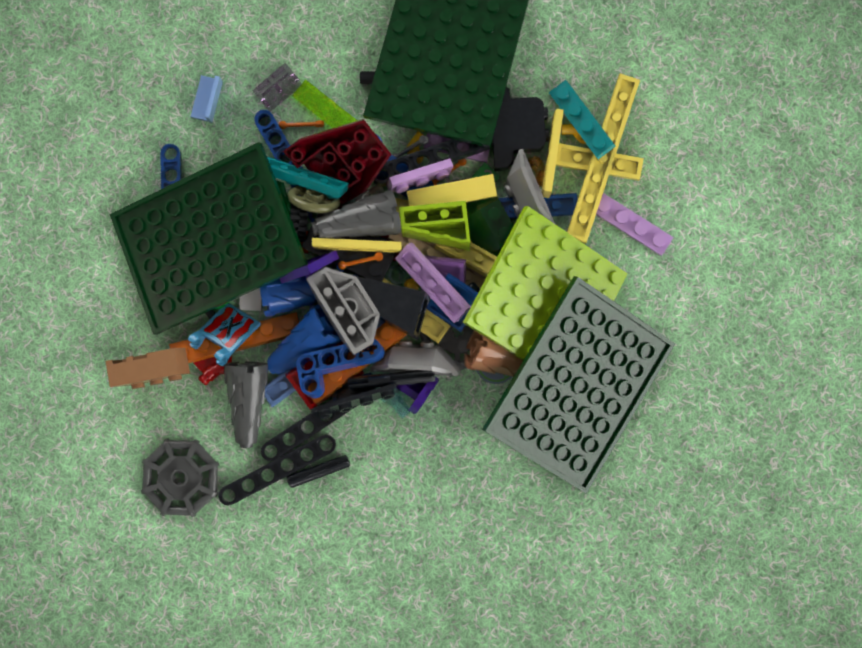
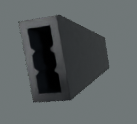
[356,276,430,339]

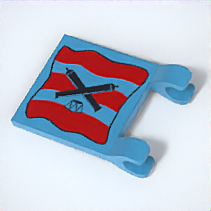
[188,303,261,366]

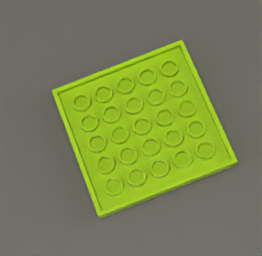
[463,206,628,360]

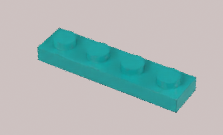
[549,80,616,159]
[268,157,349,199]

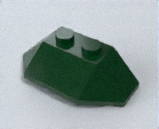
[466,197,514,257]

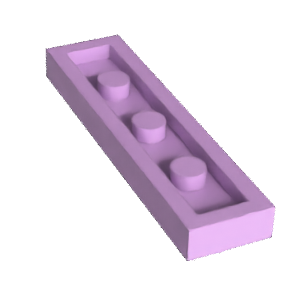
[596,193,674,256]
[395,242,471,323]

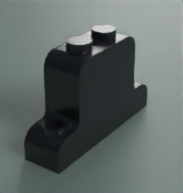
[493,86,550,171]

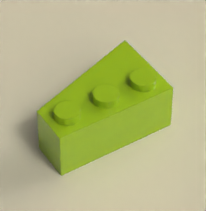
[399,201,470,251]

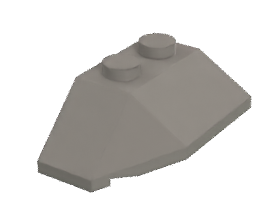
[504,149,556,225]
[306,267,380,355]
[370,340,461,376]

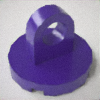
[397,376,439,414]

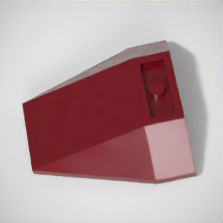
[283,119,391,210]

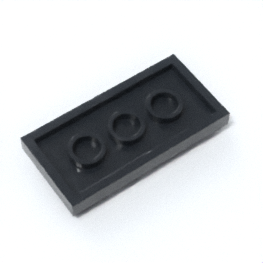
[302,213,397,282]

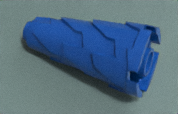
[260,276,317,317]
[267,304,342,375]

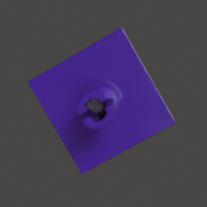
[280,250,339,293]

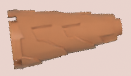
[464,330,523,377]

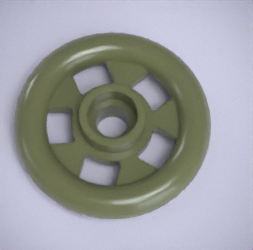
[288,186,340,213]

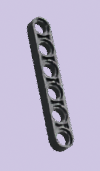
[373,139,493,187]
[261,399,359,461]
[218,435,336,506]

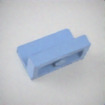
[191,75,223,123]

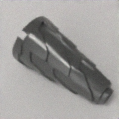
[312,190,401,238]
[224,361,268,448]

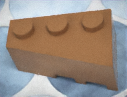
[105,347,190,389]

